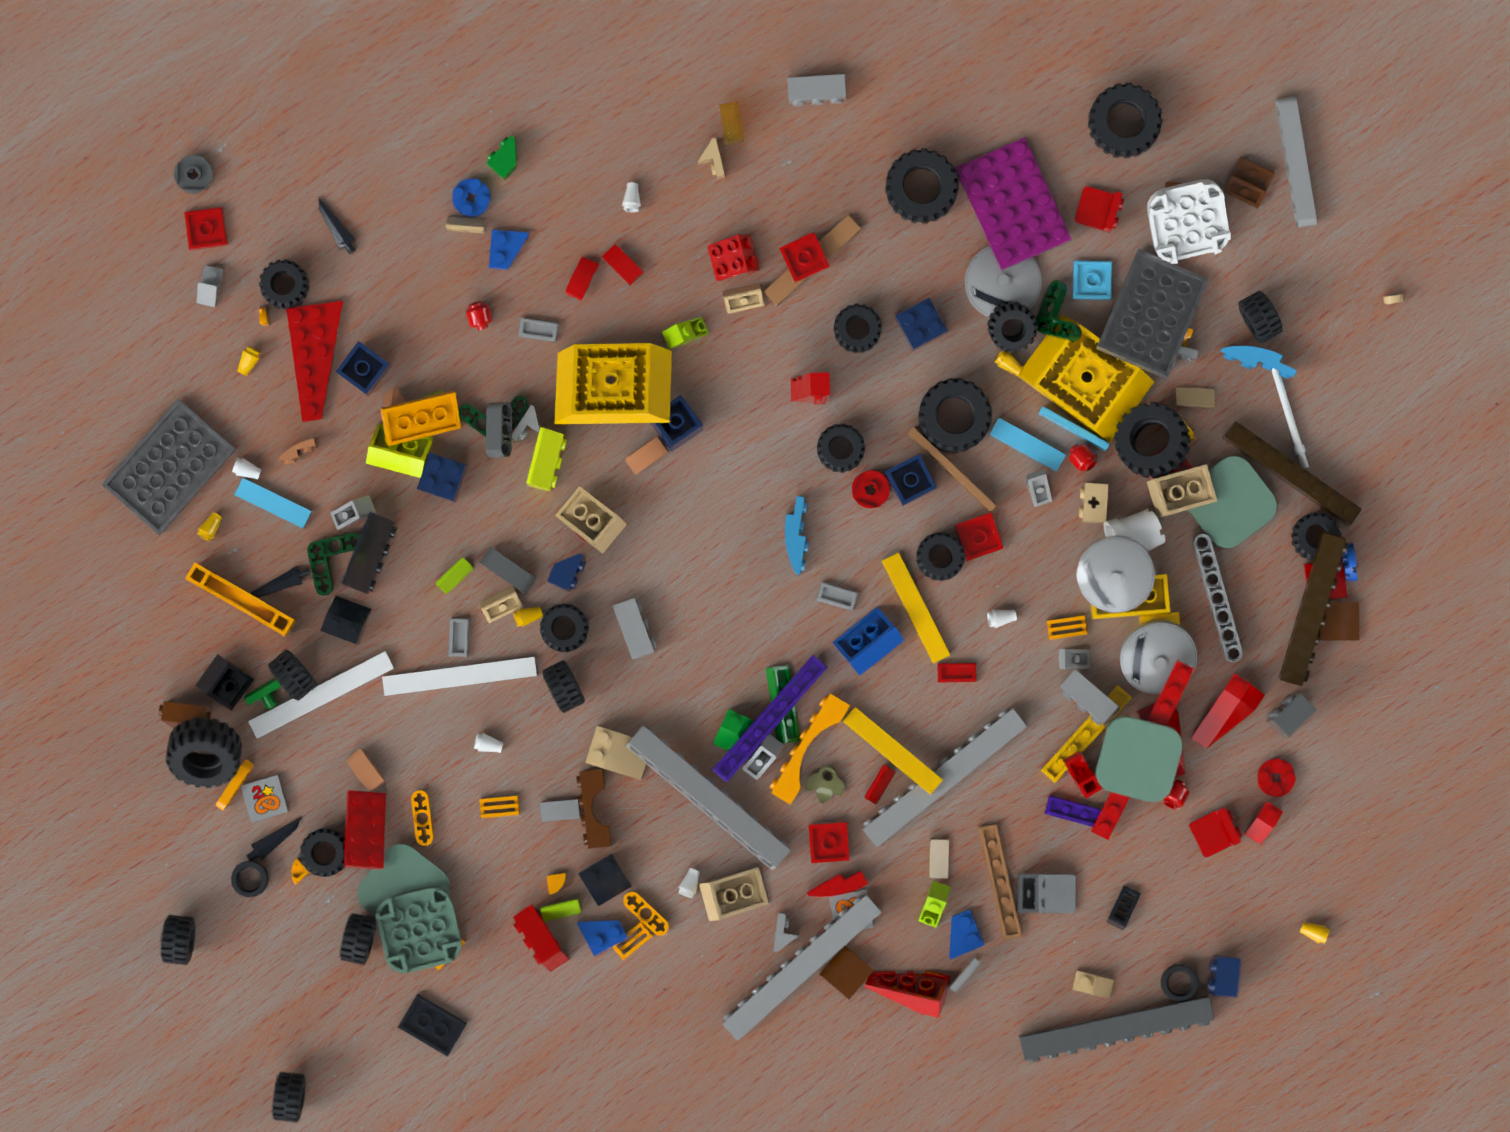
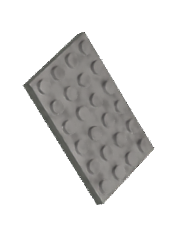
[1096,249,1209,380]
[102,399,236,535]

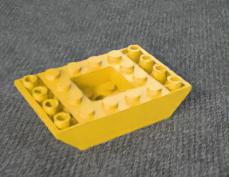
[1017,314,1154,443]
[555,343,672,424]

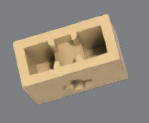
[1079,483,1108,524]

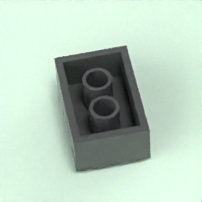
[1266,693,1317,738]

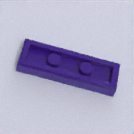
[1044,795,1101,827]

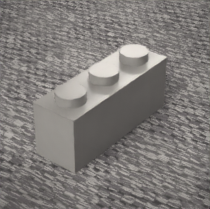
[787,74,846,106]
[613,598,657,660]
[1060,670,1120,726]

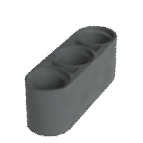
[486,402,512,458]
[480,547,536,594]

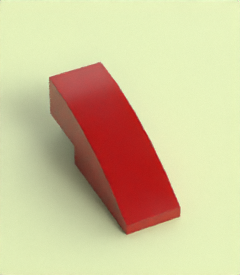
[806,871,868,897]

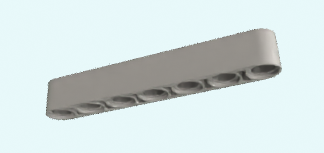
[1276,96,1317,228]
[1192,534,1243,663]

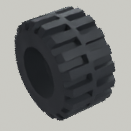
[259,259,309,309]
[1238,290,1283,343]
[987,301,1038,353]
[834,303,882,353]
[817,423,865,473]
[1291,512,1342,561]
[916,532,965,581]
[540,604,589,652]
[268,649,317,701]
[542,660,585,713]
[299,828,345,877]
[340,913,376,965]
[160,915,195,965]
[272,1072,306,1123]

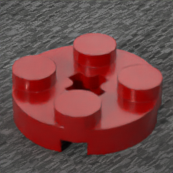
[851,470,890,509]
[1257,759,1296,797]

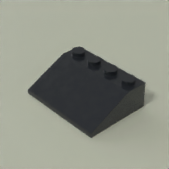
[341,511,398,594]

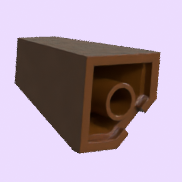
[159,701,212,728]

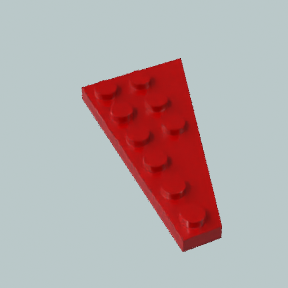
[286,301,344,423]

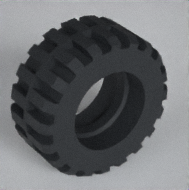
[1088,83,1163,159]
[885,148,959,224]
[918,378,992,453]
[1114,402,1191,479]
[166,717,242,788]

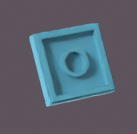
[1073,261,1112,300]

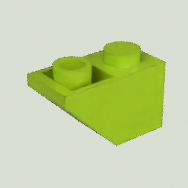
[662,317,709,350]
[918,881,951,928]

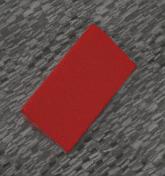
[864,765,895,804]

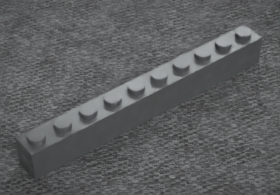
[1019,996,1214,1063]

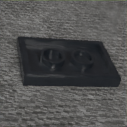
[398,994,467,1057]

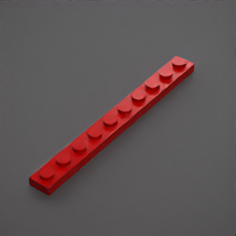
[1091,660,1195,840]

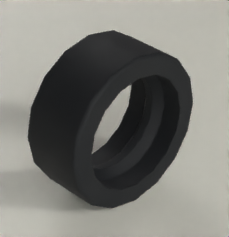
[231,861,269,897]
[1161,964,1198,1001]

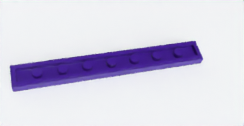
[712,655,828,782]

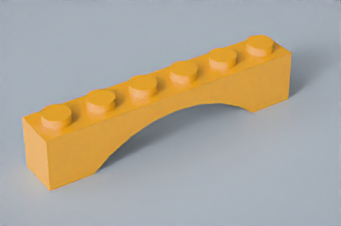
[185,562,297,637]
[770,694,850,805]

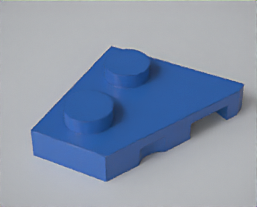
[489,230,529,270]
[949,909,984,960]
[577,920,628,956]

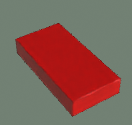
[937,663,976,683]

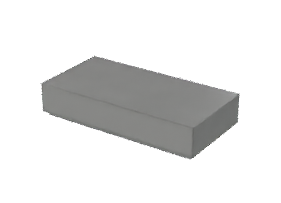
[518,318,559,343]
[816,582,858,611]
[448,618,470,657]
[540,799,580,822]

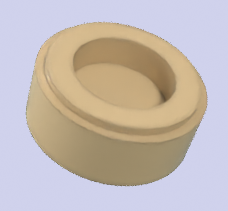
[1383,294,1403,304]

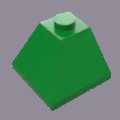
[713,709,754,760]

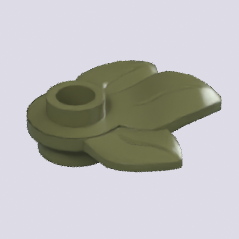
[805,765,844,804]

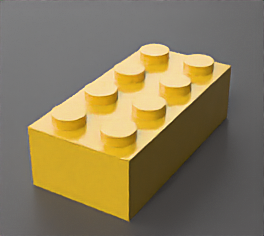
[1090,574,1170,620]

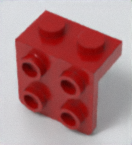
[1074,186,1124,233]
[708,234,760,281]
[1189,807,1242,858]

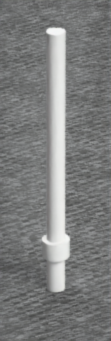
[1272,368,1309,469]

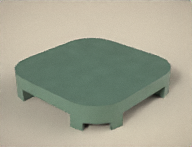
[1187,456,1277,548]
[1096,715,1182,802]
[358,844,451,917]
[376,888,462,973]

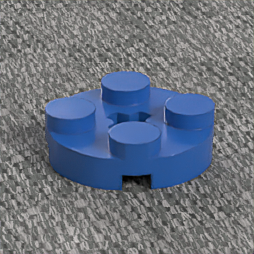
[452,178,491,217]
[1342,543,1358,582]

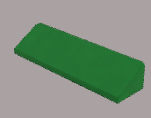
[766,665,800,744]

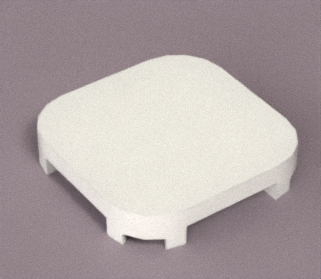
[1147,179,1231,264]

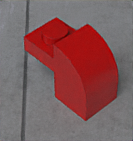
[1063,751,1102,799]

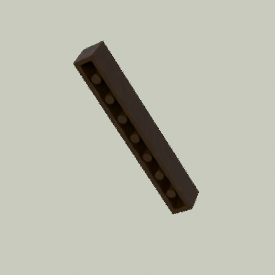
[1222,421,1362,526]
[1279,531,1348,686]

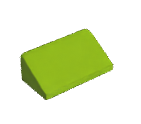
[436,557,474,594]
[540,899,581,921]

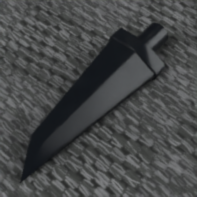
[318,196,356,255]
[250,567,310,597]
[246,816,302,861]

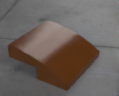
[1223,156,1275,209]
[1318,602,1360,641]
[820,946,874,1000]

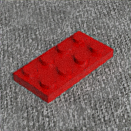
[344,790,386,870]

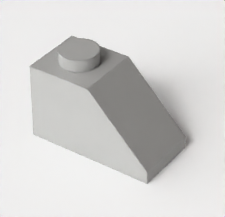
[330,495,376,530]
[742,734,784,780]

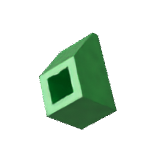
[486,135,517,181]

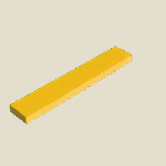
[882,552,950,664]
[1041,685,1132,783]
[843,707,943,795]

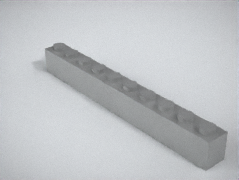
[862,708,1027,847]
[626,726,790,870]
[722,894,881,1041]

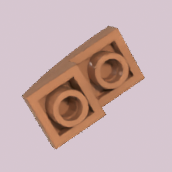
[624,436,669,475]
[279,438,317,465]
[346,748,385,792]

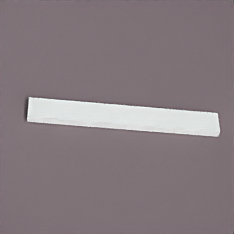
[248,651,394,739]
[382,657,537,696]

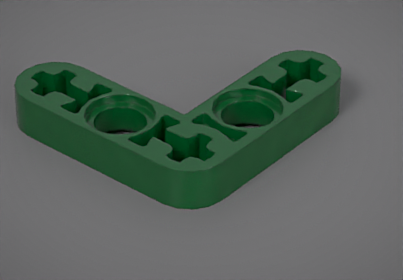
[1036,280,1081,342]
[458,396,529,437]
[307,533,359,596]

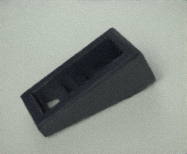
[1106,886,1141,930]

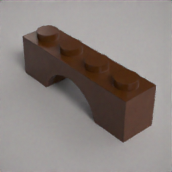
[576,769,612,849]

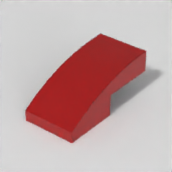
[602,244,644,286]
[565,256,599,301]

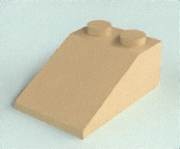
[1147,464,1217,518]
[555,486,627,554]
[585,726,646,780]
[699,867,769,921]

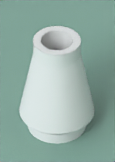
[622,183,641,212]
[232,457,262,480]
[987,610,1017,628]
[474,733,503,753]
[678,868,700,898]

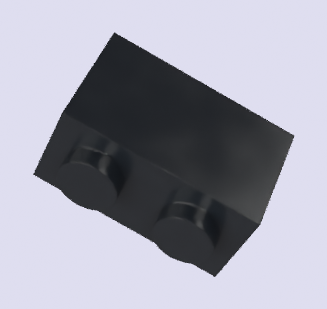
[320,596,372,645]
[195,654,254,711]
[578,854,632,906]

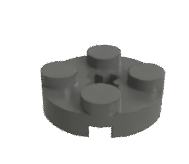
[174,155,213,194]

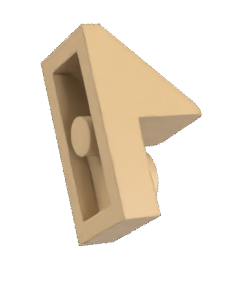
[698,138,725,179]
[1072,970,1114,999]

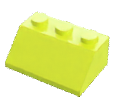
[366,423,434,478]
[526,427,567,491]

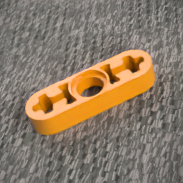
[215,759,254,811]
[411,790,434,846]
[623,892,669,936]

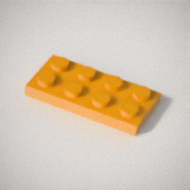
[381,390,461,446]

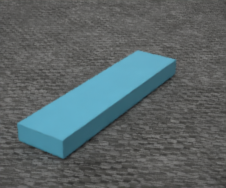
[1038,406,1109,451]
[989,418,1066,472]
[234,478,312,529]

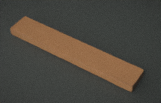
[764,215,861,306]
[908,427,996,512]
[978,823,1022,940]

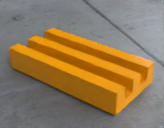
[1046,615,1087,640]
[479,796,520,818]
[612,921,653,960]

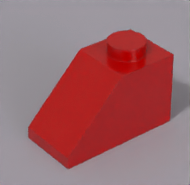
[1244,802,1283,844]

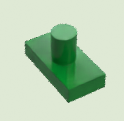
[244,678,281,709]

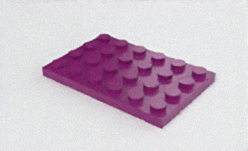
[955,137,1071,271]

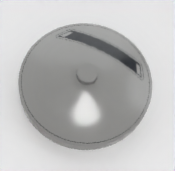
[965,246,1041,320]
[1077,536,1155,612]
[1120,620,1197,694]

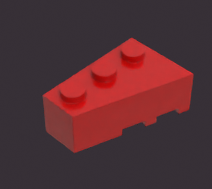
[791,372,830,405]
[513,904,570,972]

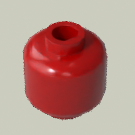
[465,301,493,331]
[1069,443,1097,472]
[1163,780,1189,810]

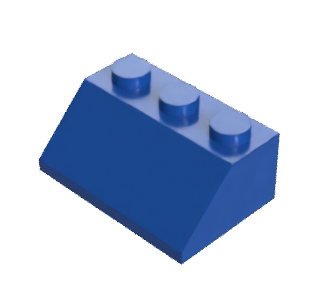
[832,607,904,676]

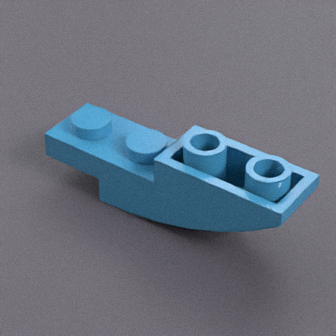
[1221,346,1297,380]
[785,496,809,575]

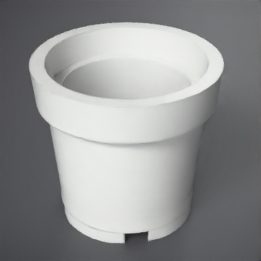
[1104,508,1165,552]

